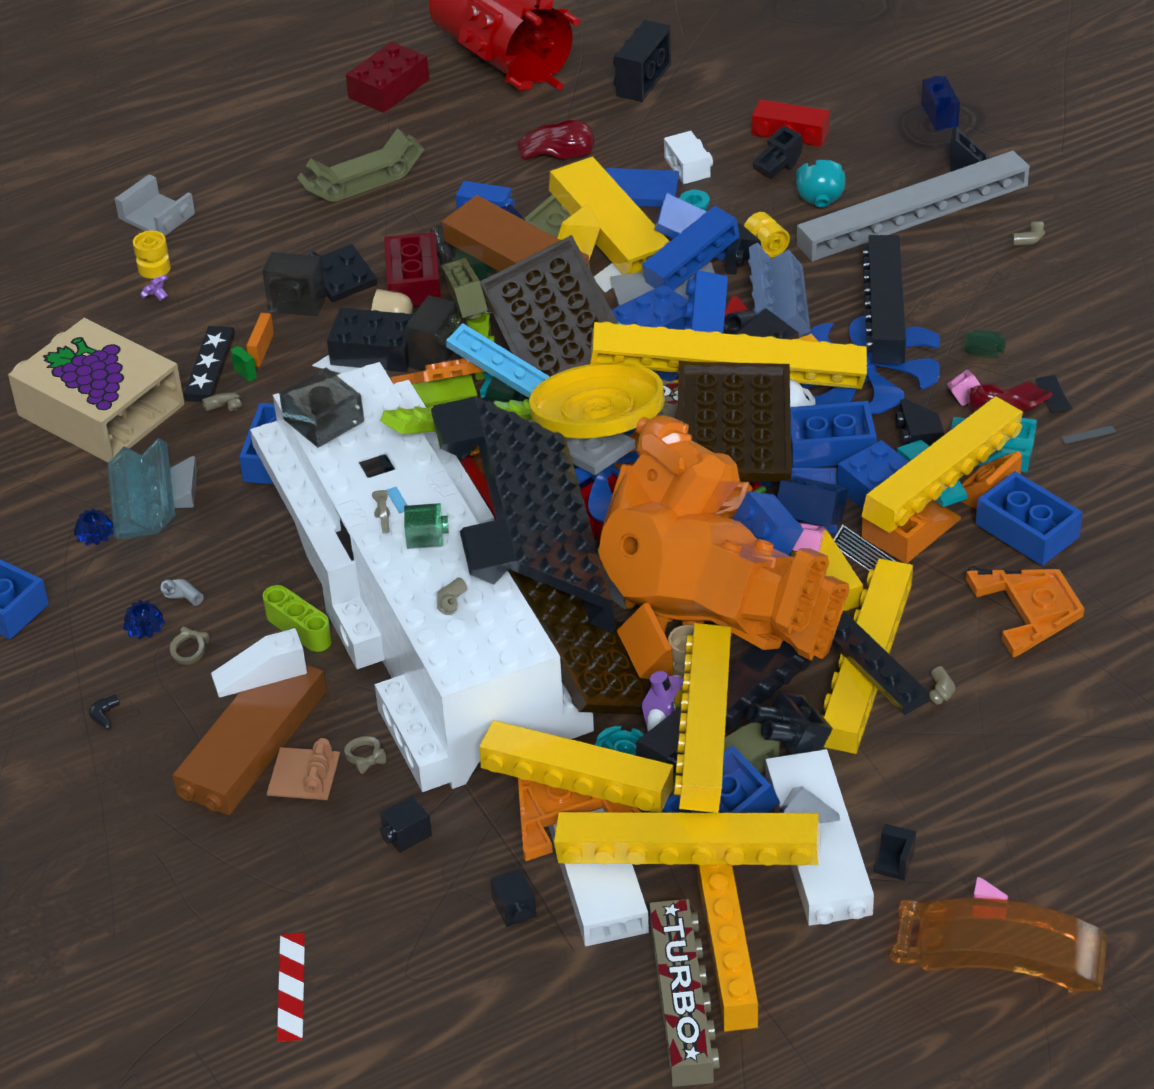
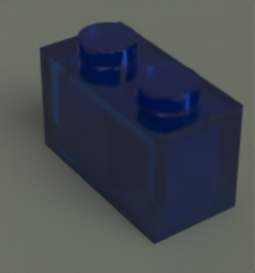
[921,76,960,130]

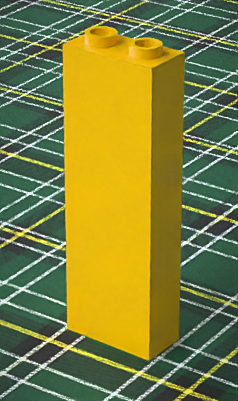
[549,156,670,275]

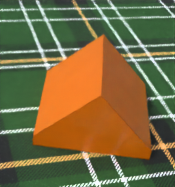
[961,451,1022,510]
[617,602,674,679]

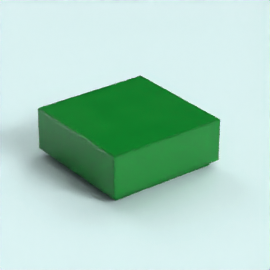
[230,346,257,382]

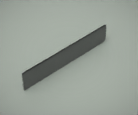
[1061,426,1116,444]

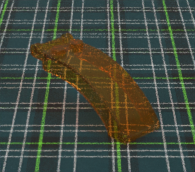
[890,898,1107,992]

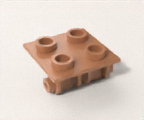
[267,738,340,800]

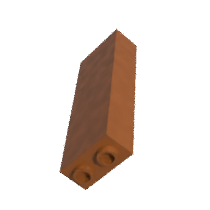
[441,195,590,272]
[173,665,327,815]

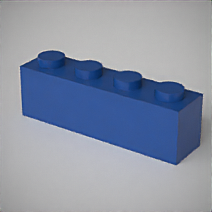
[642,206,740,291]
[682,270,728,334]

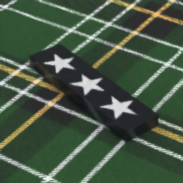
[184,326,235,402]

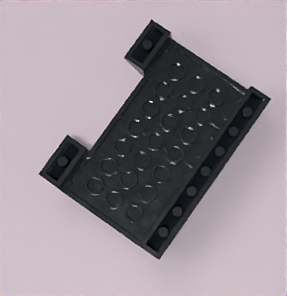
[431,397,616,633]

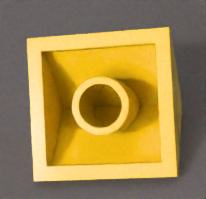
[557,204,600,260]

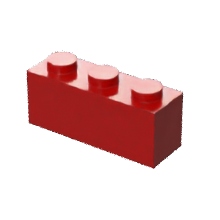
[752,99,830,147]

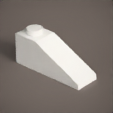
[211,628,307,698]

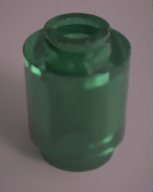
[965,329,1006,358]

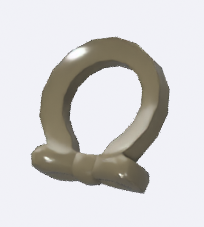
[372,490,390,533]
[170,626,210,665]
[344,736,387,774]

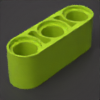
[263,585,332,652]

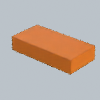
[246,313,274,367]

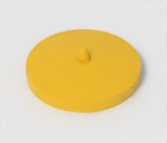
[529,362,665,438]

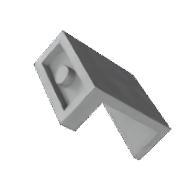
[115,174,195,236]

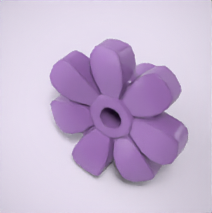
[140,275,168,302]

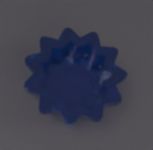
[74,508,114,546]
[123,600,165,639]

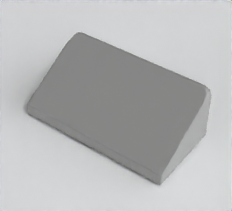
[166,456,198,509]

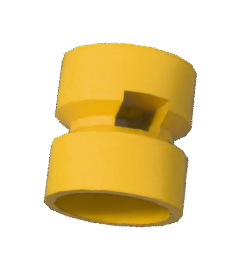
[744,212,790,258]
[133,230,171,279]

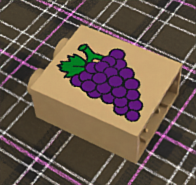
[8,318,185,464]

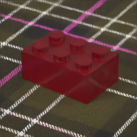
[346,42,429,113]
[384,232,441,306]

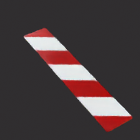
[277,933,305,1042]

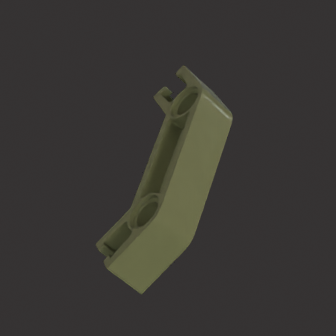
[297,128,425,202]

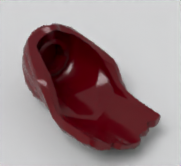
[518,120,594,160]
[968,381,1053,413]

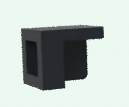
[874,824,916,881]

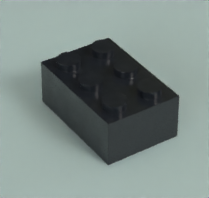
[613,20,671,102]
[327,308,419,372]

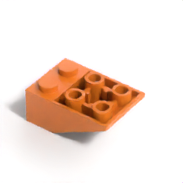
[862,500,961,564]

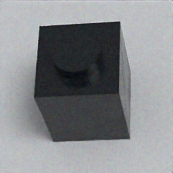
[380,796,432,853]
[490,868,537,927]

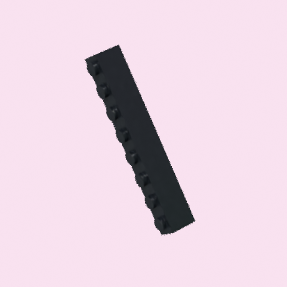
[863,235,906,363]
[635,640,811,775]

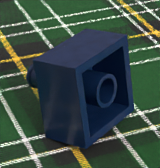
[777,476,849,527]

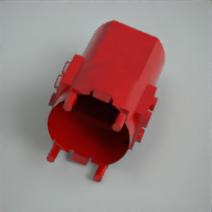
[429,0,580,91]

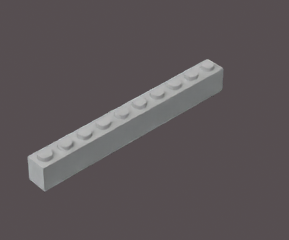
[797,151,1030,262]

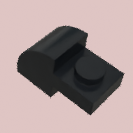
[752,125,803,179]

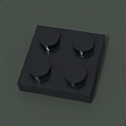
[307,244,377,303]

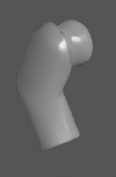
[160,579,204,606]

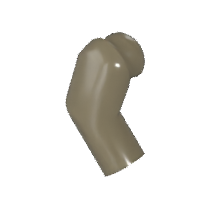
[1012,221,1046,246]
[202,392,242,412]
[436,577,467,615]
[929,666,955,705]

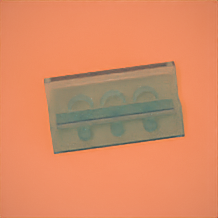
[108,438,175,539]

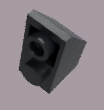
[895,399,944,446]

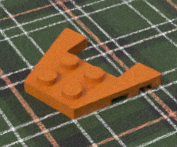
[389,358,484,384]
[966,569,1084,658]
[518,778,641,861]

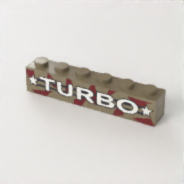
[650,899,720,1087]

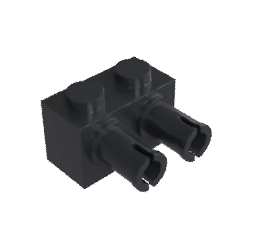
[747,691,833,755]

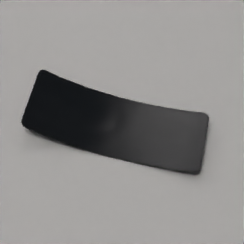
[1036,375,1073,413]

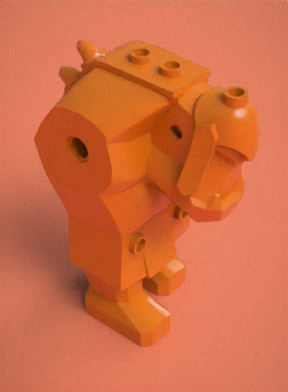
[598,415,850,660]

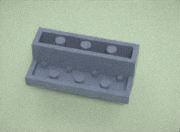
[748,242,811,337]

